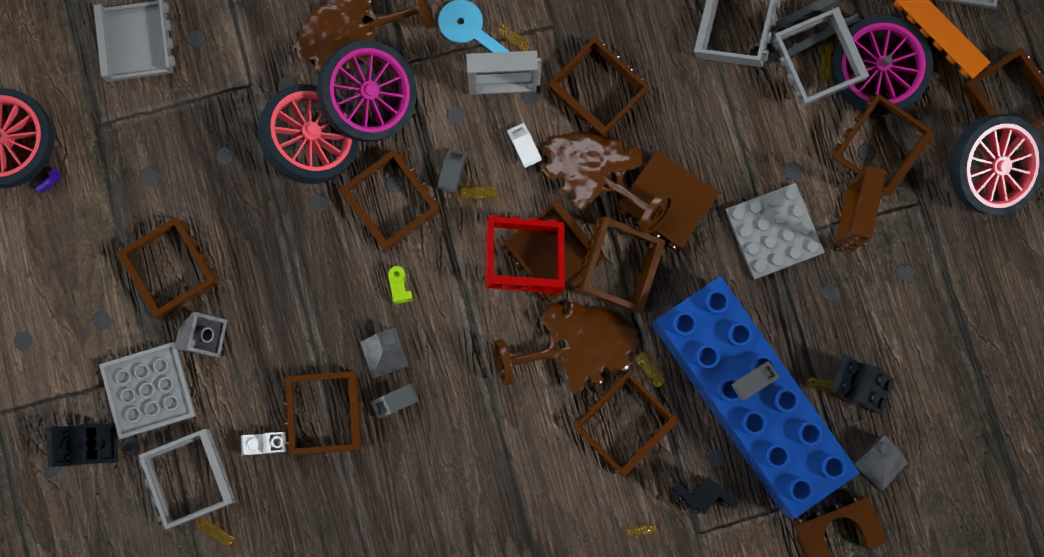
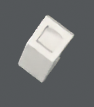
[507,123,542,168]
[241,432,286,455]

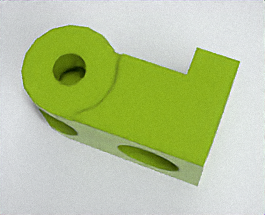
[388,266,413,305]

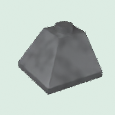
[174,312,228,358]
[360,328,409,379]
[853,435,908,491]

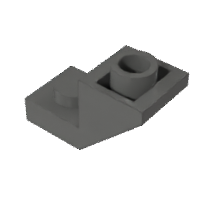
[437,148,468,193]
[731,361,780,402]
[370,384,419,420]

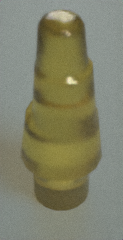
[626,524,656,535]

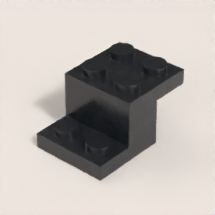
[830,354,894,415]
[46,423,118,467]
[669,477,740,515]

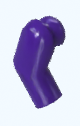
[35,168,61,193]

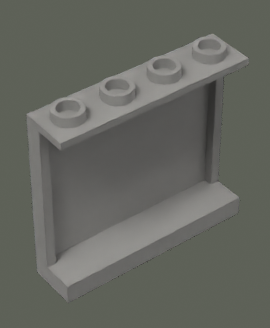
[93,0,176,82]

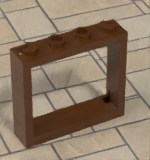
[547,37,649,138]
[961,48,1044,146]
[831,94,936,196]
[339,149,441,253]
[834,166,887,253]
[116,217,219,320]
[575,217,665,313]
[283,371,362,456]
[573,372,679,477]

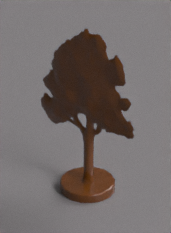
[293,0,434,72]
[540,131,674,234]
[494,301,641,394]

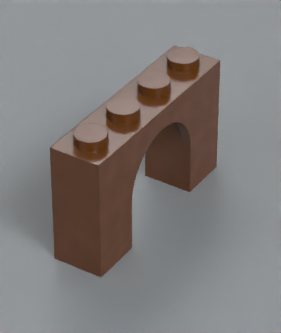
[793,494,888,557]

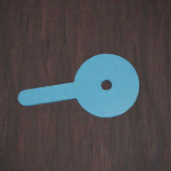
[438,0,509,53]

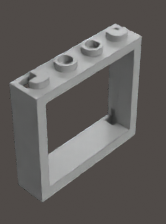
[694,0,781,67]
[772,7,869,106]
[466,51,542,95]
[139,429,236,530]

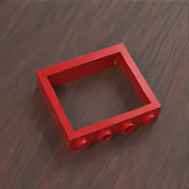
[484,215,565,294]

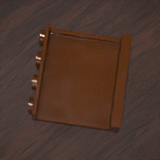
[617,151,720,251]
[502,199,605,303]

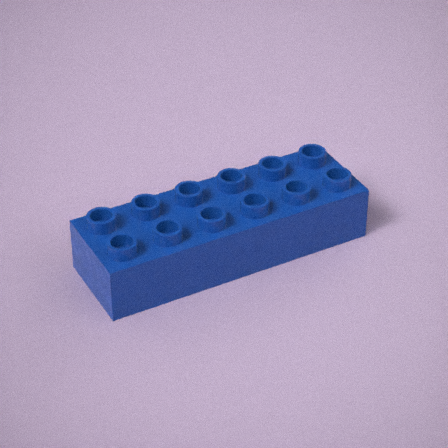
[652,276,860,519]

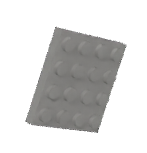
[725,183,825,280]
[99,342,196,439]

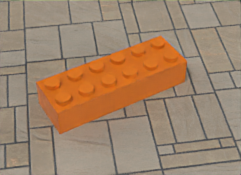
[893,0,991,79]

